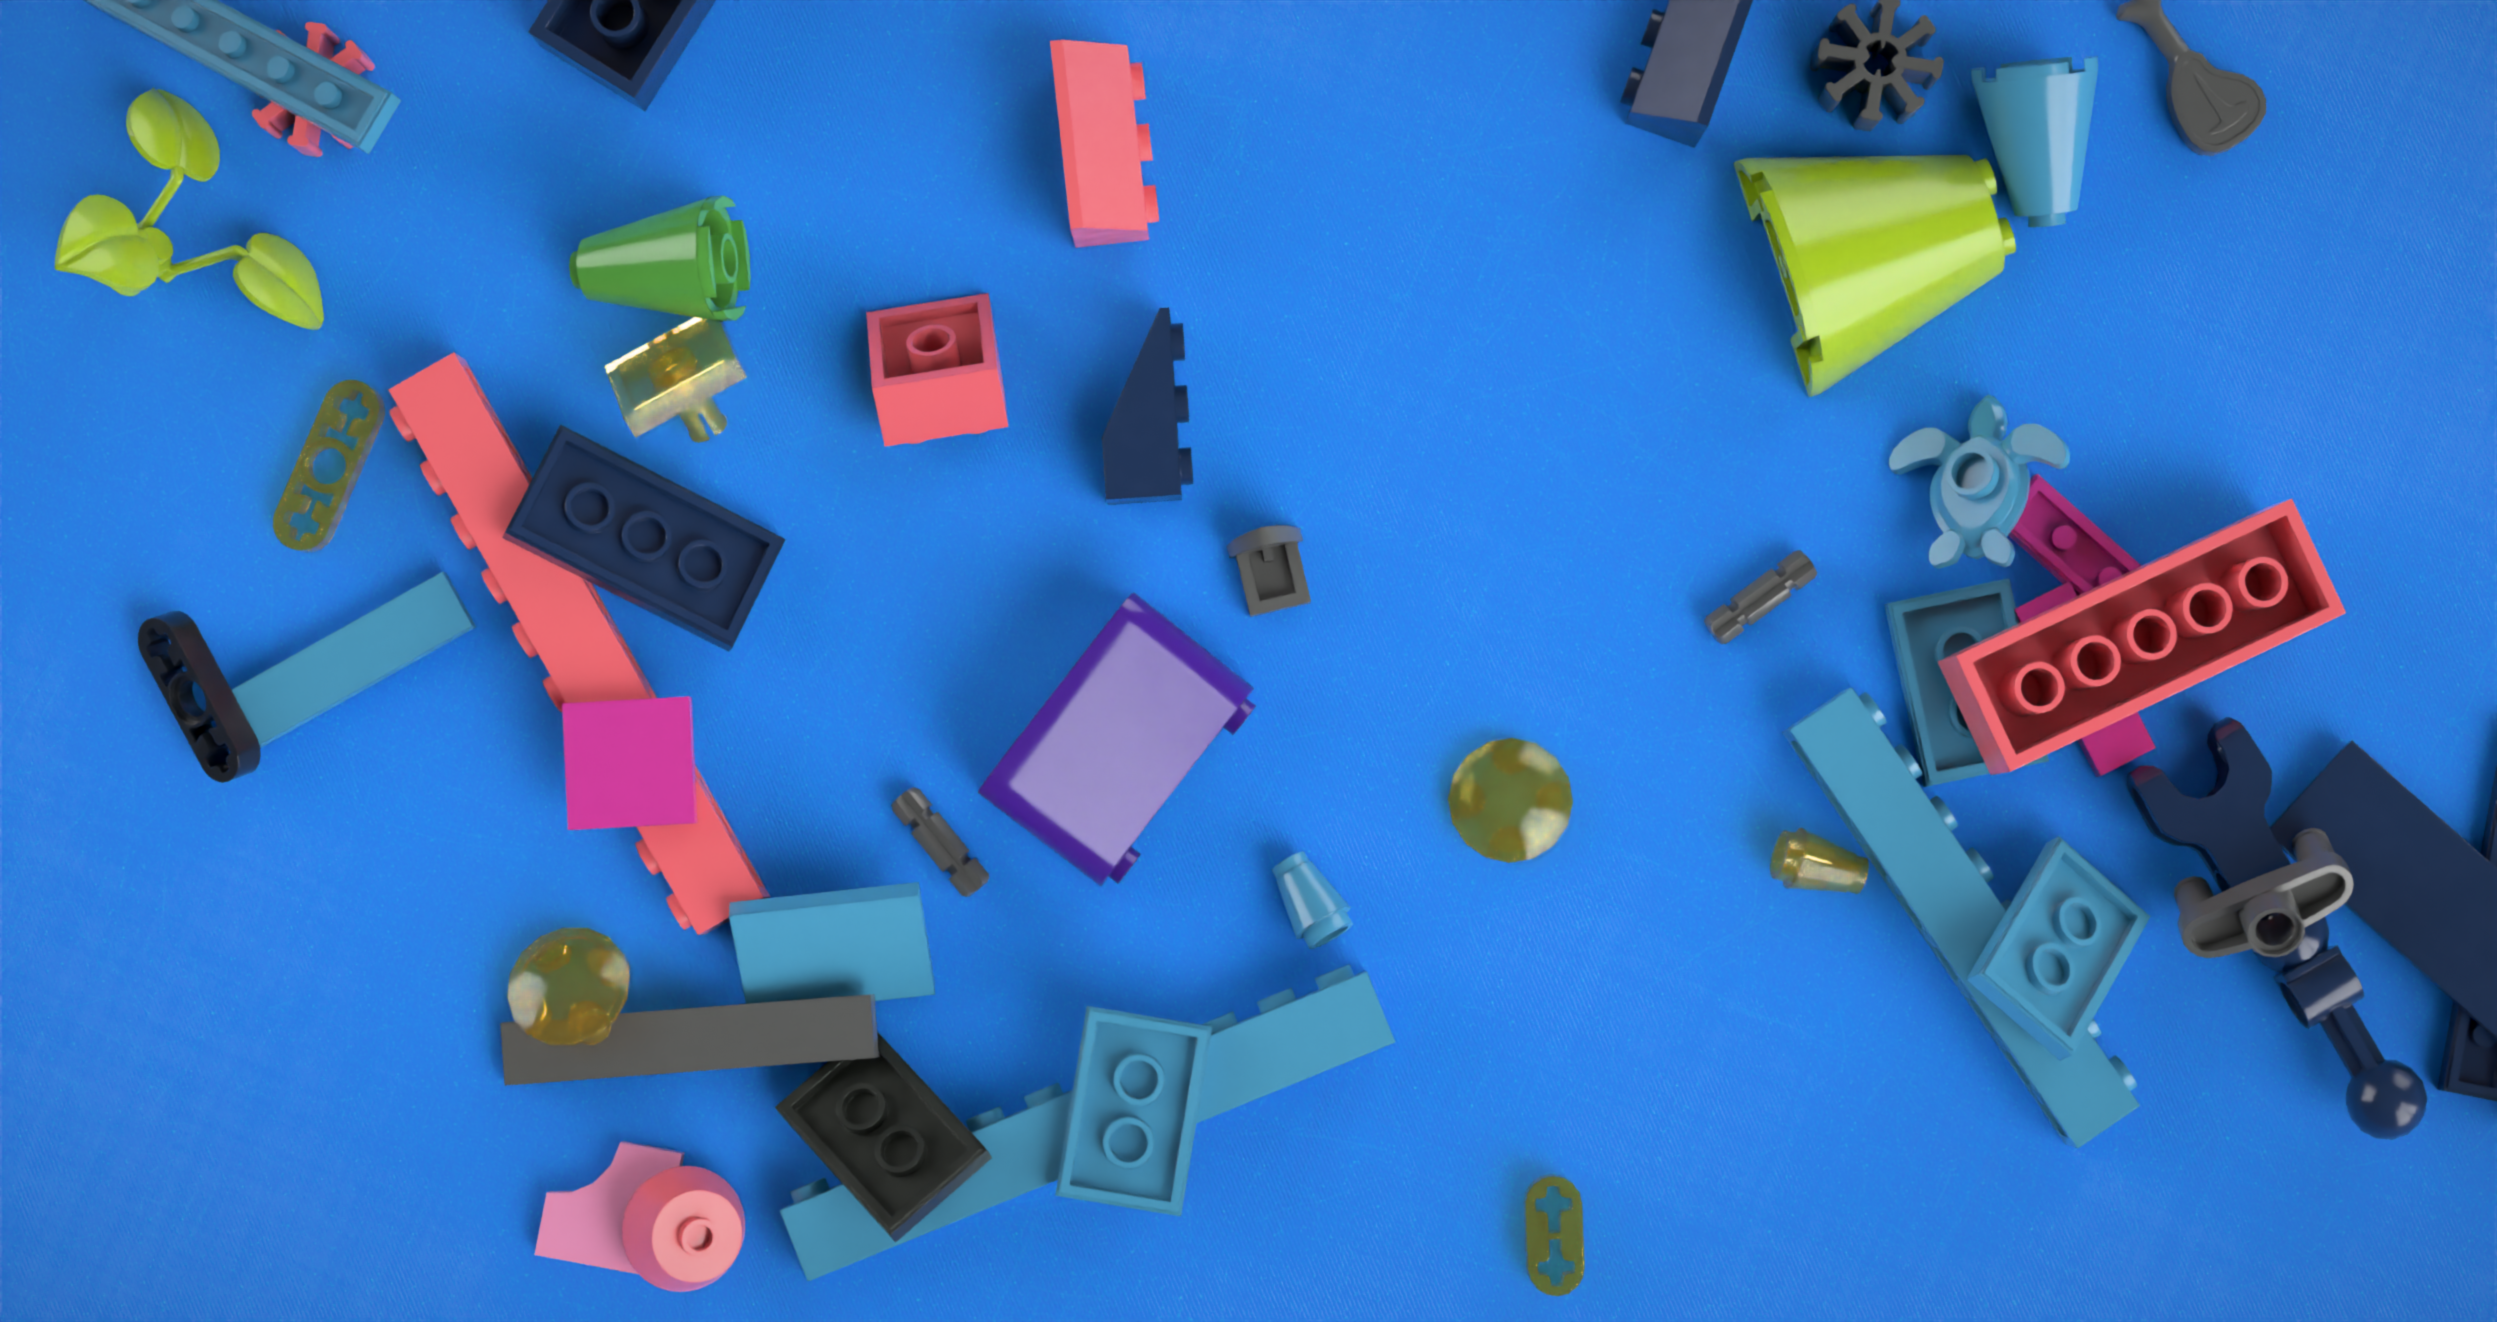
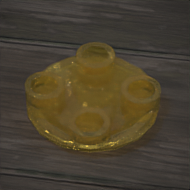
[1447,738,1573,863]
[507,927,630,1046]

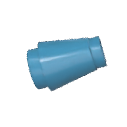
[1272,851,1353,949]

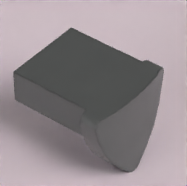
[1227,525,1311,617]

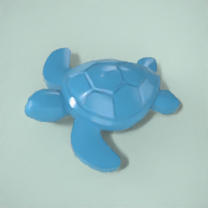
[1889,395,2070,569]

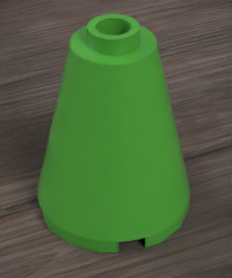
[569,195,751,322]

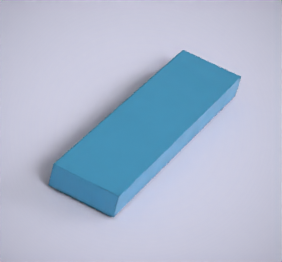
[232,572,476,748]

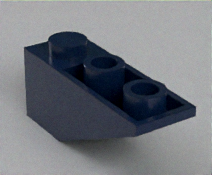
[1102,307,1193,505]

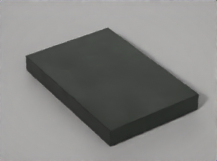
[775,1032,992,1243]

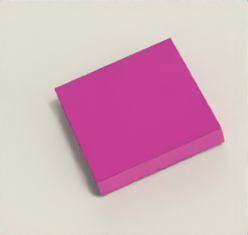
[562,696,698,830]

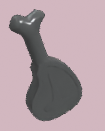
[2116,0,2266,156]

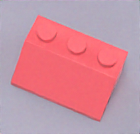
[1050,40,1159,248]

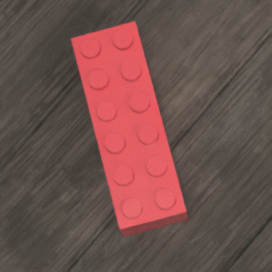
[1937,499,2346,775]

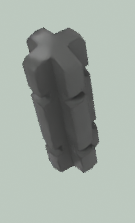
[1704,550,1817,644]
[891,787,989,897]

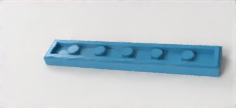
[83,0,401,154]

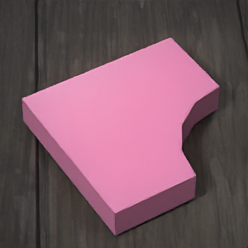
[534,1141,685,1274]

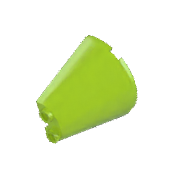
[1733,155,2016,397]

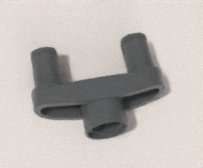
[2174,828,2354,958]

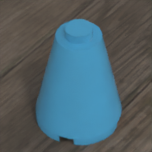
[1971,56,2099,227]

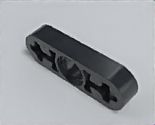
[138,611,261,783]

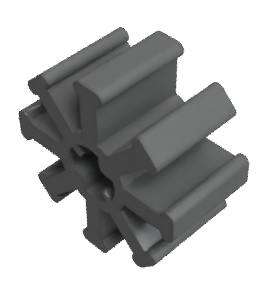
[1810,0,1944,131]

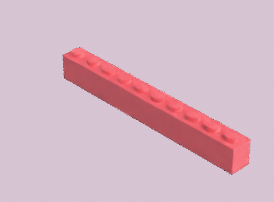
[388,352,770,935]

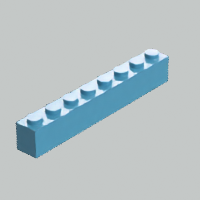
[1782,688,2140,1149]

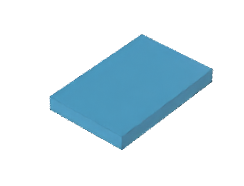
[1884,578,2049,787]
[1966,837,2151,1061]
[729,882,935,1004]
[1055,1006,1212,1216]

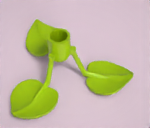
[54,88,324,330]

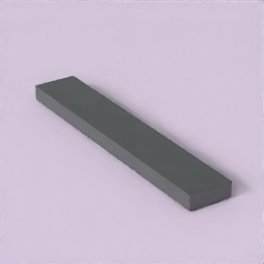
[500,994,879,1086]

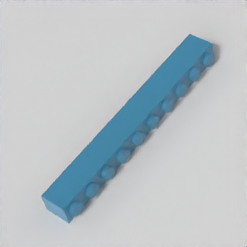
[780,964,1395,1281]

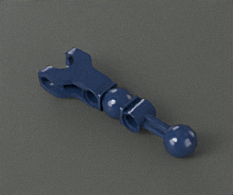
[2127,717,2427,1140]

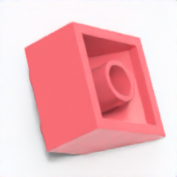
[866,293,1008,447]

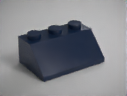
[1620,0,1753,148]

